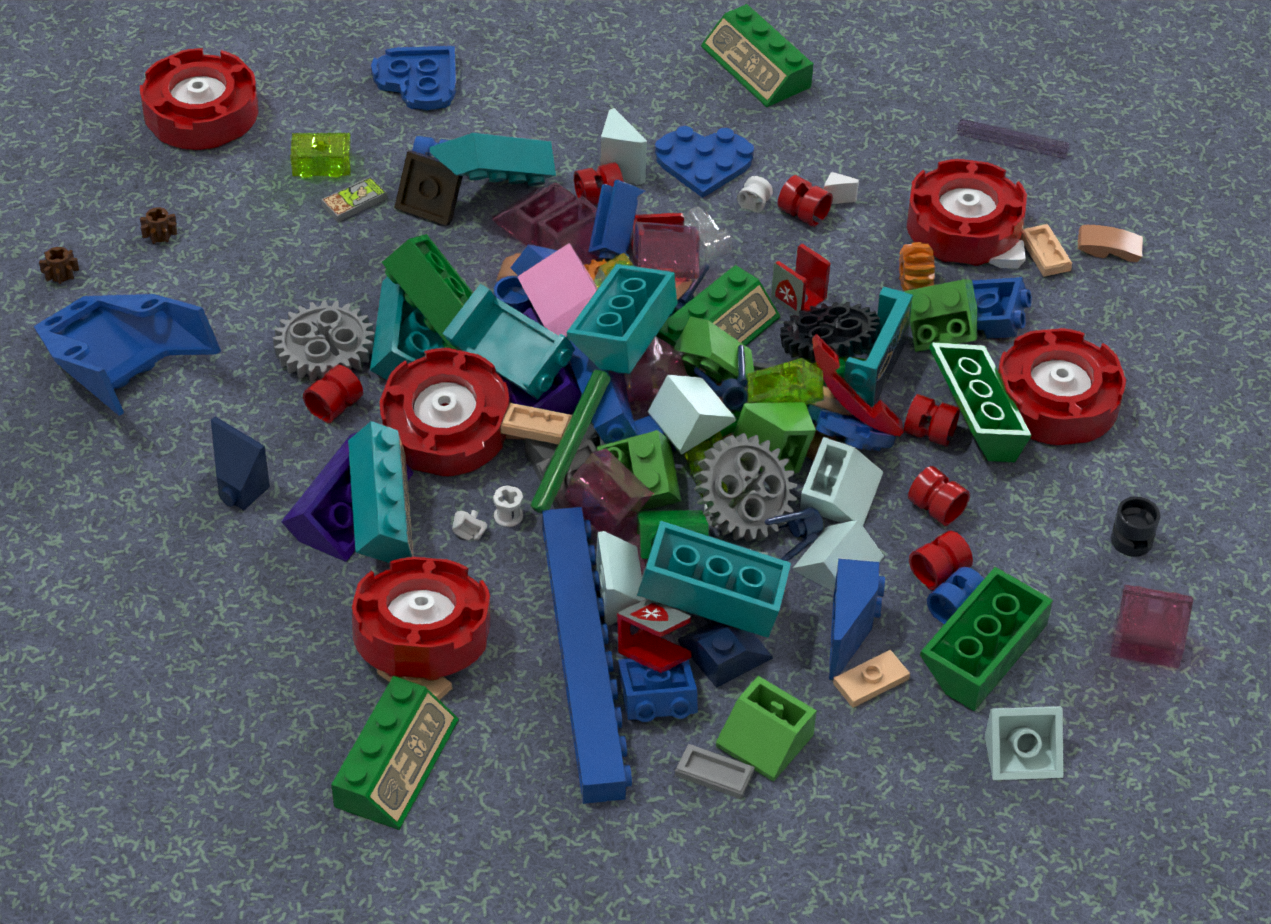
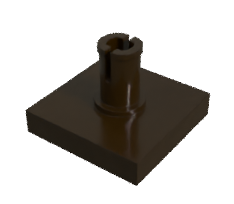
[394,151,463,226]

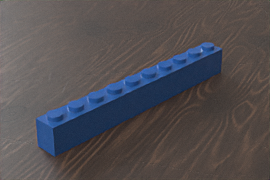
[542,507,632,804]

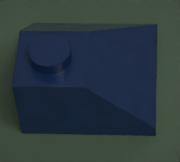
[211,416,270,511]
[678,621,773,688]

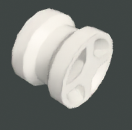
[737,176,773,213]

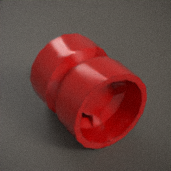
[573,162,624,208]
[777,175,833,227]
[303,365,363,424]
[904,394,960,447]
[908,466,970,526]
[909,531,973,590]

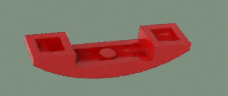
[812,334,904,437]

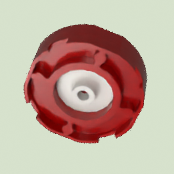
[140,48,259,150]
[906,159,1027,266]
[998,328,1126,445]
[379,348,510,476]
[352,557,490,681]

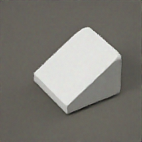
[824,172,859,204]
[989,240,1026,269]

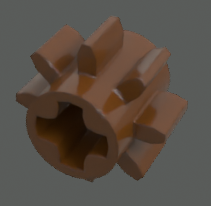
[140,207,178,244]
[39,247,79,284]

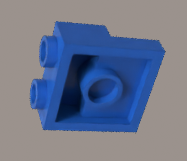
[972,277,1032,339]
[618,658,698,722]

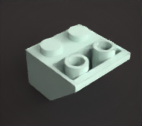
[800,437,883,525]

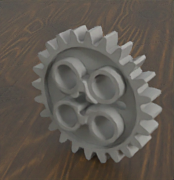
[273,300,375,382]
[694,433,797,542]

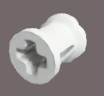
[493,485,523,527]

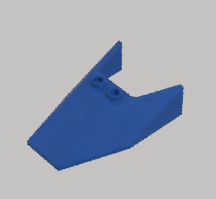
[34,294,221,416]

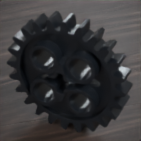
[780,302,881,363]

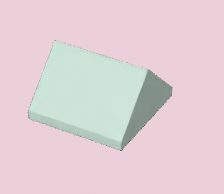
[600,108,647,185]
[648,375,736,455]
[793,520,884,592]
[596,531,645,625]
[985,706,1063,780]

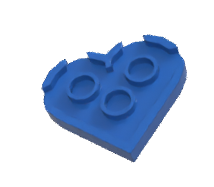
[371,46,456,110]
[655,126,754,198]
[801,400,896,451]

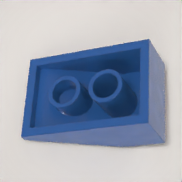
[829,558,885,680]

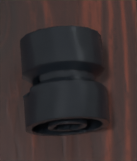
[1110,497,1161,557]

